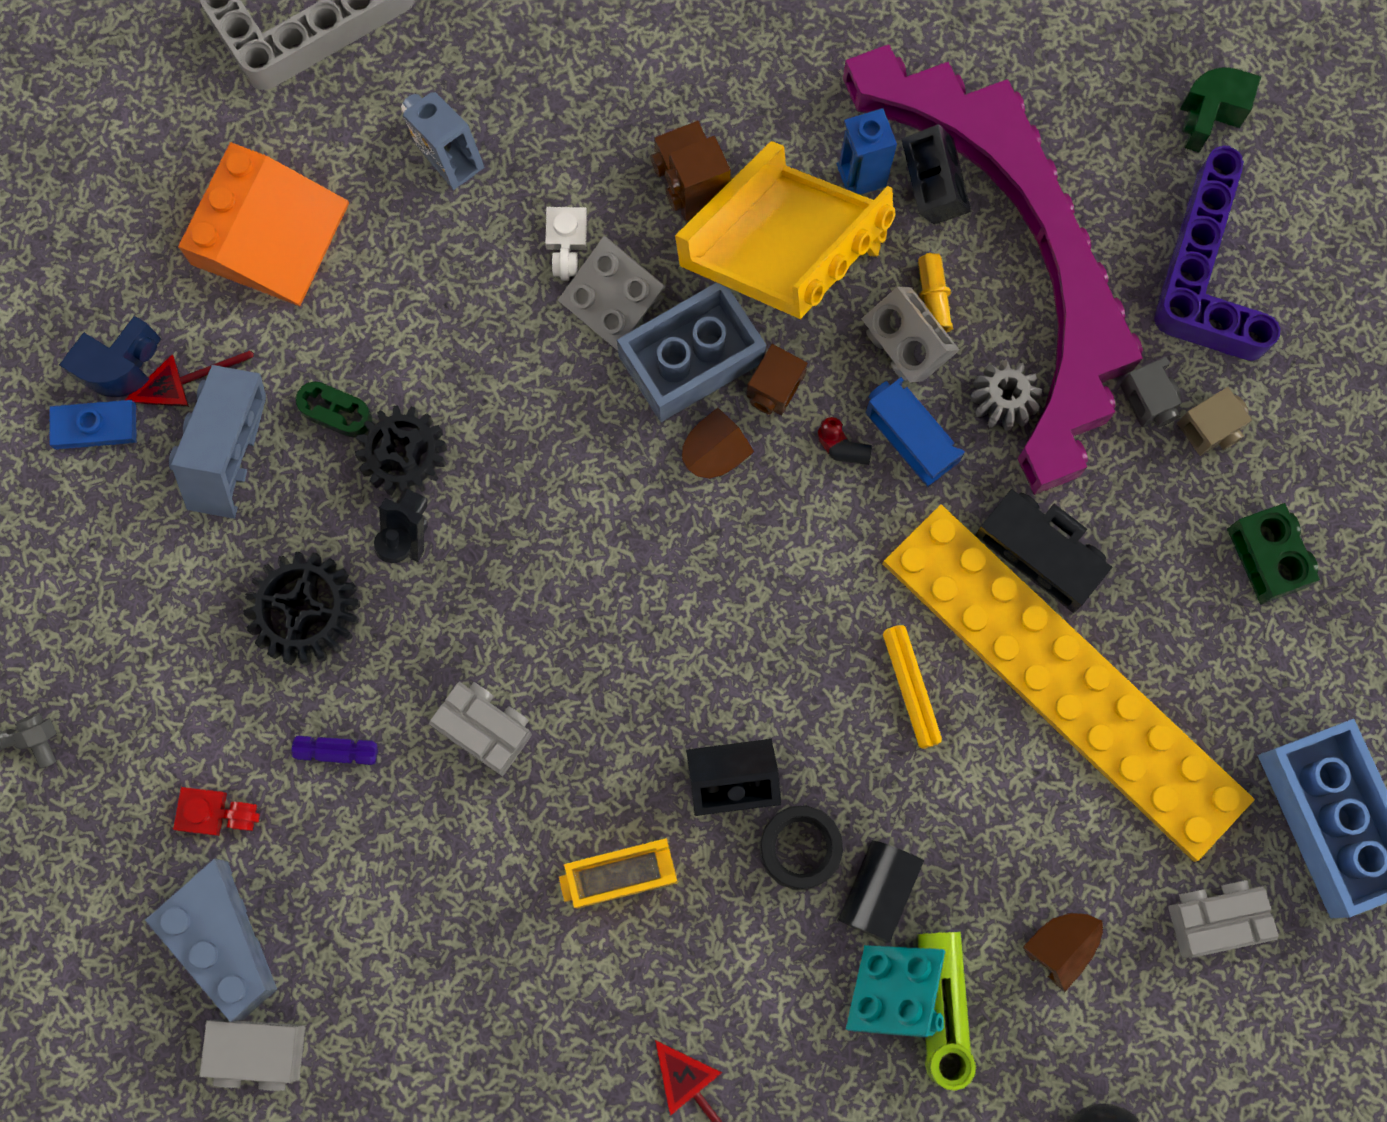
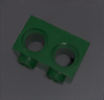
[1227,503,1320,605]

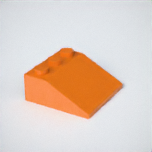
[178,142,349,306]

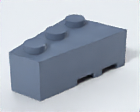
[169,365,266,519]
[145,858,277,1022]

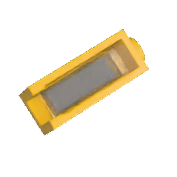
[559,838,678,909]

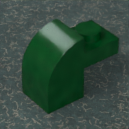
[1179,67,1262,153]

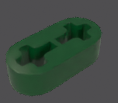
[295,381,372,437]

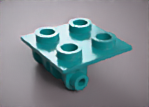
[846,945,945,1038]

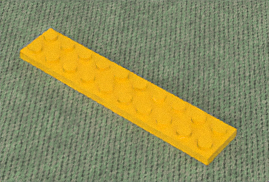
[882,504,1255,862]

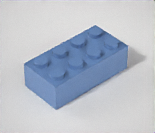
[1257,719,1387,918]

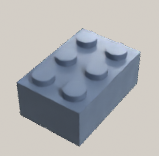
[617,282,767,422]

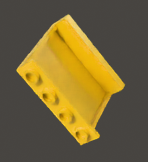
[675,141,895,319]

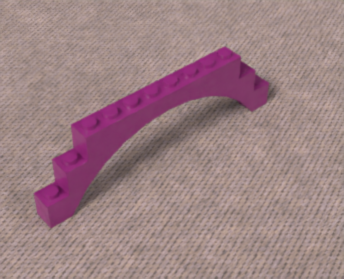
[842,44,1143,495]

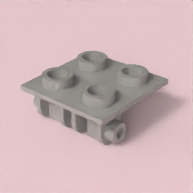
[558,236,665,350]

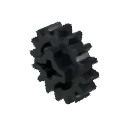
[355,405,447,496]

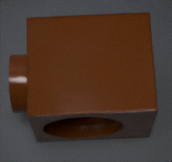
[746,344,808,416]

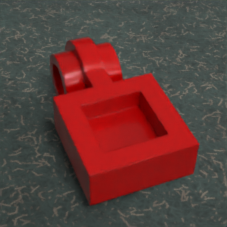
[173,787,260,836]

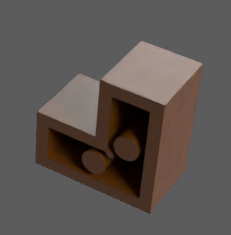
[650,121,731,222]

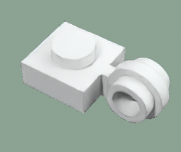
[545,207,587,281]

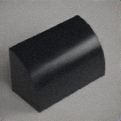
[838,840,924,943]

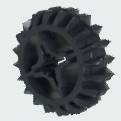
[243,552,361,666]

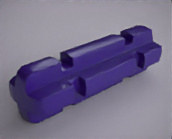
[292,736,378,765]

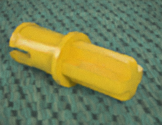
[918,253,953,333]

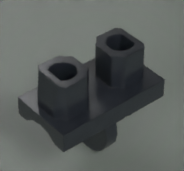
[374,489,428,563]

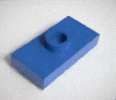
[50,400,137,449]

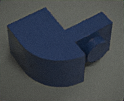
[59,316,161,397]

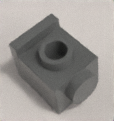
[1120,357,1182,427]

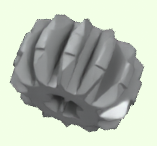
[970,359,1042,431]

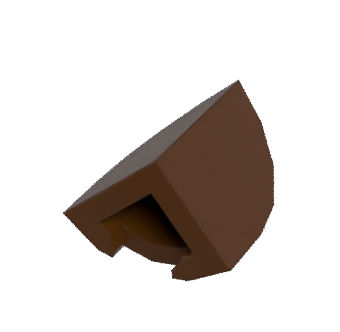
[682,407,755,479]
[1023,913,1103,992]

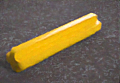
[883,625,942,748]

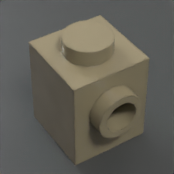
[1177,387,1252,456]

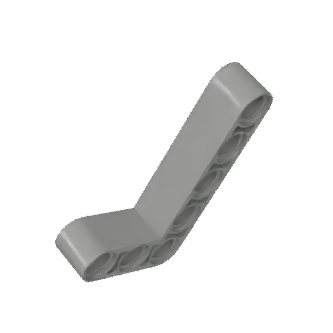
[200,0,415,90]

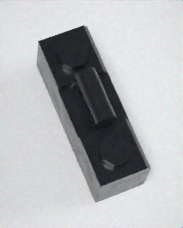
[975,489,1113,613]

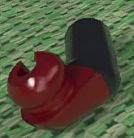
[818,417,872,465]

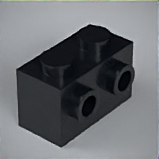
[686,739,781,816]

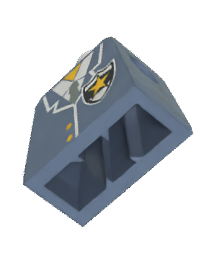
[401,92,485,190]

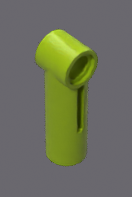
[917,932,976,1091]

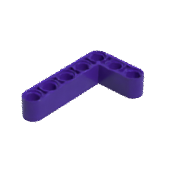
[1154,146,1280,361]

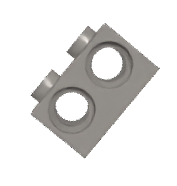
[862,287,960,383]

